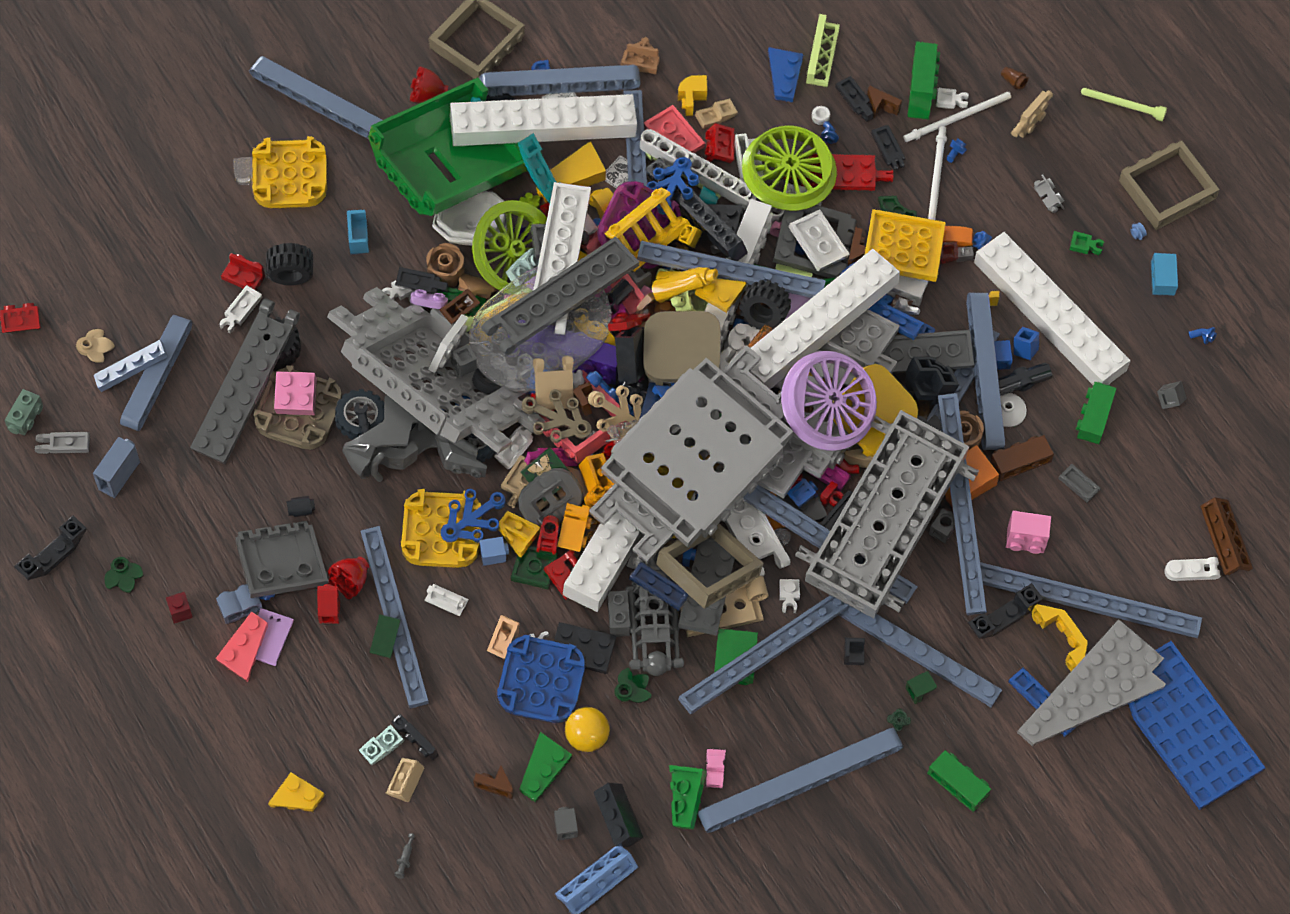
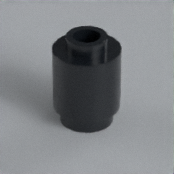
[286,496,315,517]

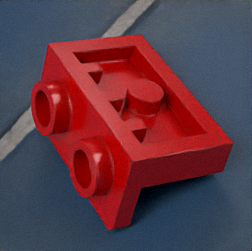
[705,123,735,163]
[221,253,265,291]
[0,303,41,333]

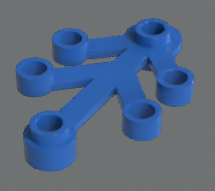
[647,157,699,215]
[586,371,634,416]
[441,489,505,542]

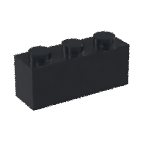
[593,782,644,847]

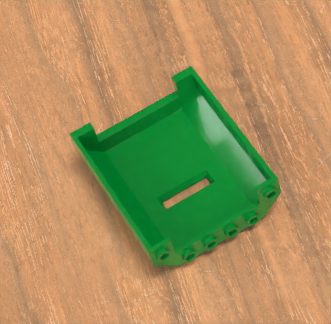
[368,77,542,216]

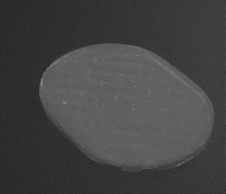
[469,267,611,391]

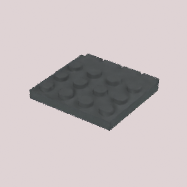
[235,521,328,598]

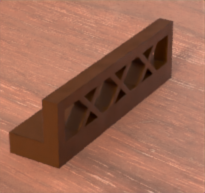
[1200,497,1253,575]

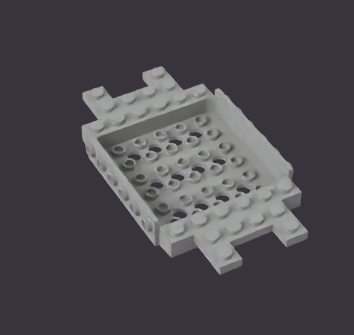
[327,287,546,454]
[589,345,793,563]

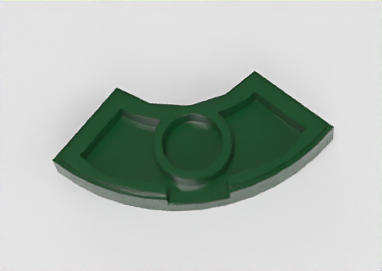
[878,196,917,217]

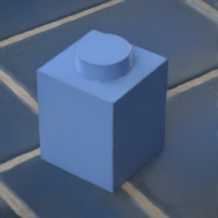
[479,537,509,566]

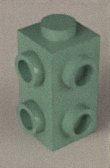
[5,389,43,436]

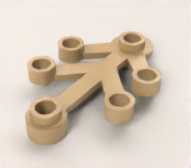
[588,385,643,440]

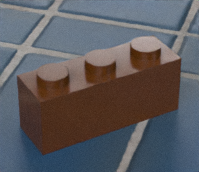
[990,435,1054,482]

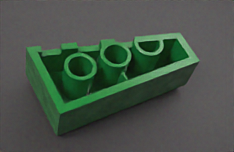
[907,42,940,120]

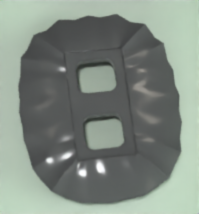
[518,468,584,527]

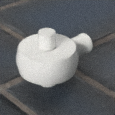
[573,370,585,389]

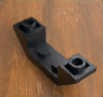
[14,515,87,580]
[968,583,1043,639]

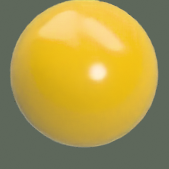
[565,707,610,752]

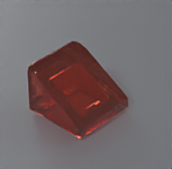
[939,242,958,264]

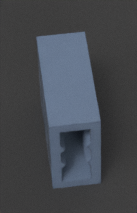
[93,437,140,498]

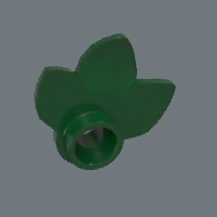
[105,557,143,593]
[614,668,651,703]

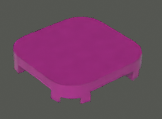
[597,181,681,269]

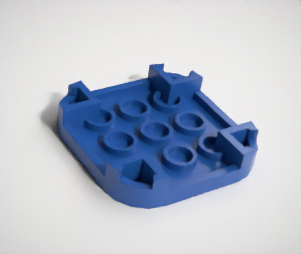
[497,635,585,723]

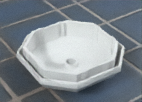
[432,191,507,246]

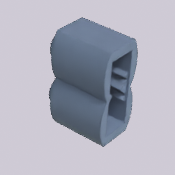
[216,584,262,624]

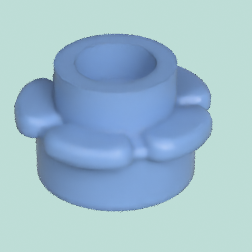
[1130,222,1147,240]

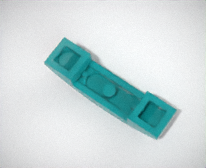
[518,133,561,203]

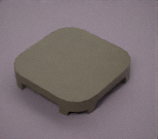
[644,311,721,386]
[254,365,342,450]

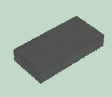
[1058,464,1101,503]

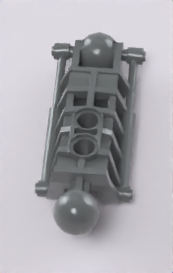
[625,547,684,676]

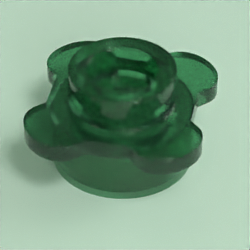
[887,709,911,732]

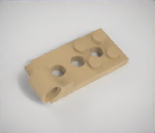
[680,576,769,637]

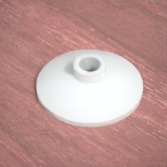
[1000,393,1027,428]

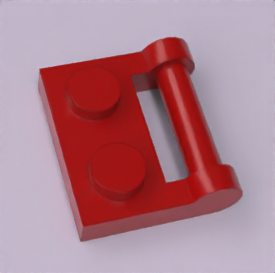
[544,550,578,600]

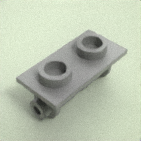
[1034,174,1065,213]

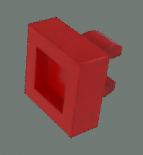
[820,481,843,507]

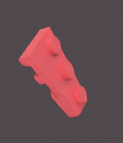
[216,612,268,682]

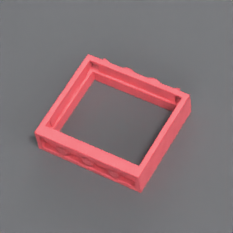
[539,370,630,464]

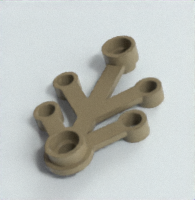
[521,389,591,443]

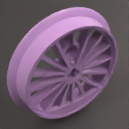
[781,351,877,451]

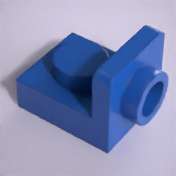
[787,478,818,509]

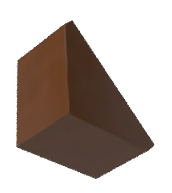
[439,289,480,325]

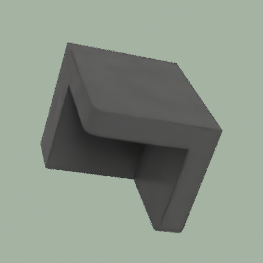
[1157,381,1187,409]

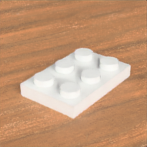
[788,210,850,272]
[428,314,468,373]

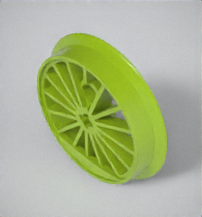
[742,126,837,211]
[472,200,547,296]

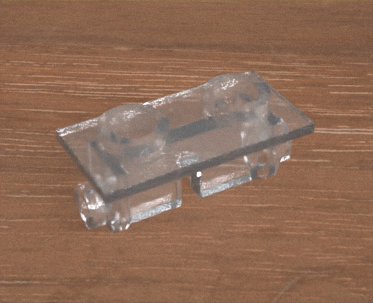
[606,420,638,444]

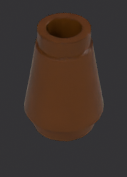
[1001,66,1028,90]

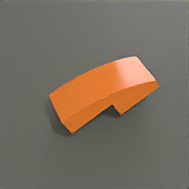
[942,226,973,248]

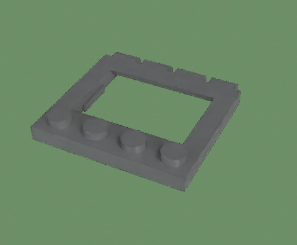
[772,205,857,278]

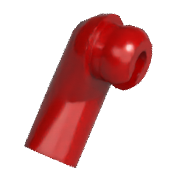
[836,459,859,474]

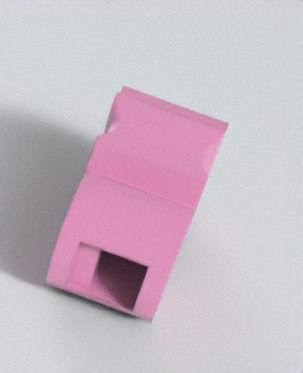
[706,749,725,788]

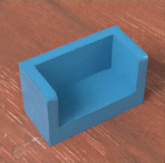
[347,210,369,254]
[1151,253,1178,295]

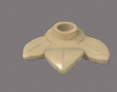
[76,329,115,363]

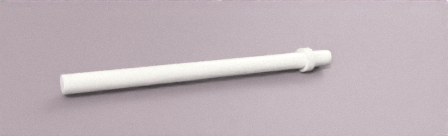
[903,92,1011,142]
[928,126,947,220]

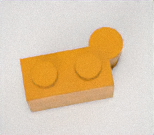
[579,453,614,508]
[557,503,592,552]

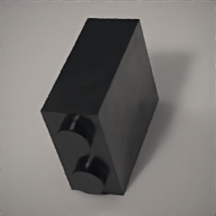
[615,327,645,384]

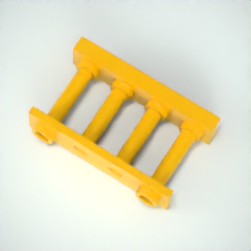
[604,187,691,272]

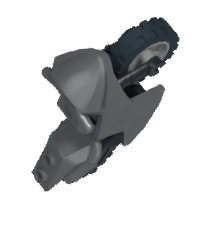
[335,389,496,482]

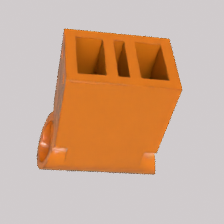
[945,445,999,509]

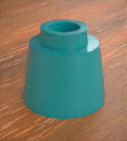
[699,186,719,204]

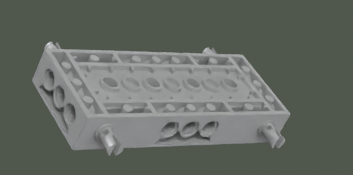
[795,410,979,619]

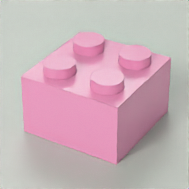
[274,372,317,415]
[1005,511,1051,554]

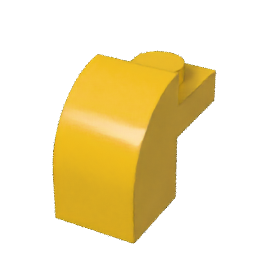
[678,75,707,116]
[589,188,613,219]

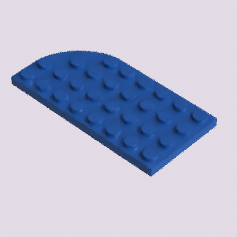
[1129,641,1265,810]

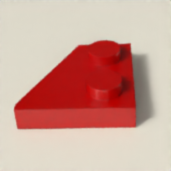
[608,312,651,331]

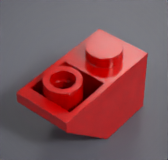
[317,584,340,624]

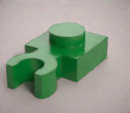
[1069,231,1104,255]

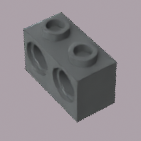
[608,591,630,637]

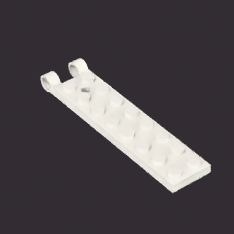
[533,182,591,335]
[684,438,790,576]

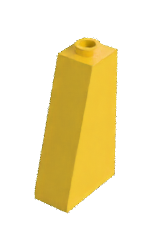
[536,142,606,203]

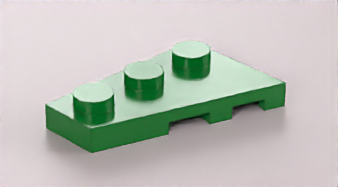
[669,765,707,830]

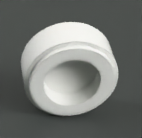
[812,106,830,125]

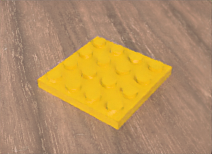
[865,209,946,282]

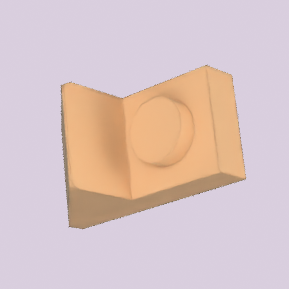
[487,615,520,659]

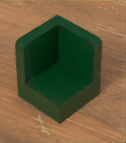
[905,671,937,704]

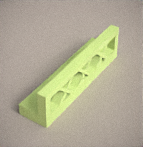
[806,14,840,87]

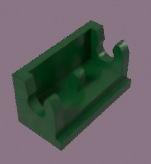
[369,614,401,658]

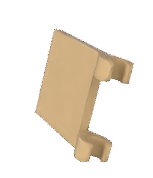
[533,356,574,410]

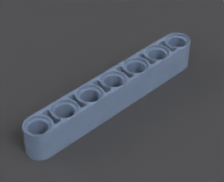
[120,315,192,431]

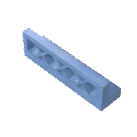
[555,846,638,914]

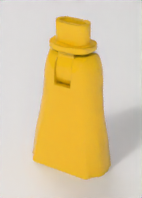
[652,267,718,303]

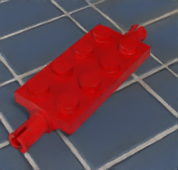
[783,154,893,191]

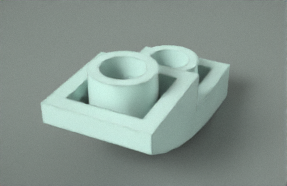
[506,248,539,287]
[359,725,405,765]

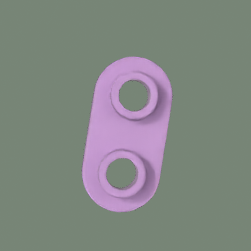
[410,289,448,309]

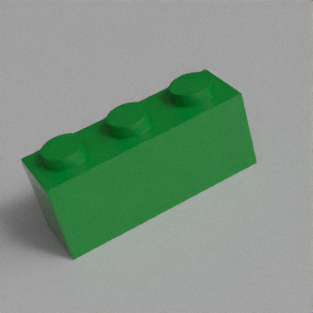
[1076,382,1116,444]
[927,750,991,812]

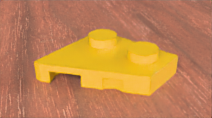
[695,278,746,313]
[498,511,541,557]
[268,773,325,812]

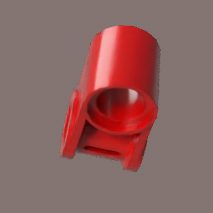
[536,515,559,555]

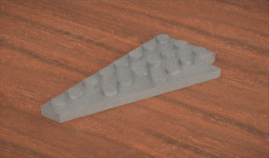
[1017,619,1166,746]

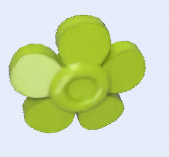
[519,193,540,208]

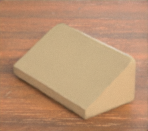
[386,758,424,802]

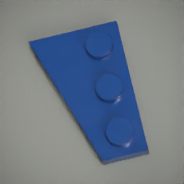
[768,47,803,103]

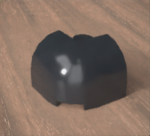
[905,356,959,405]

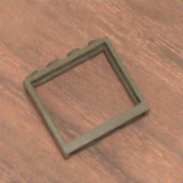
[429,0,525,79]
[1119,141,1220,230]
[656,524,763,609]

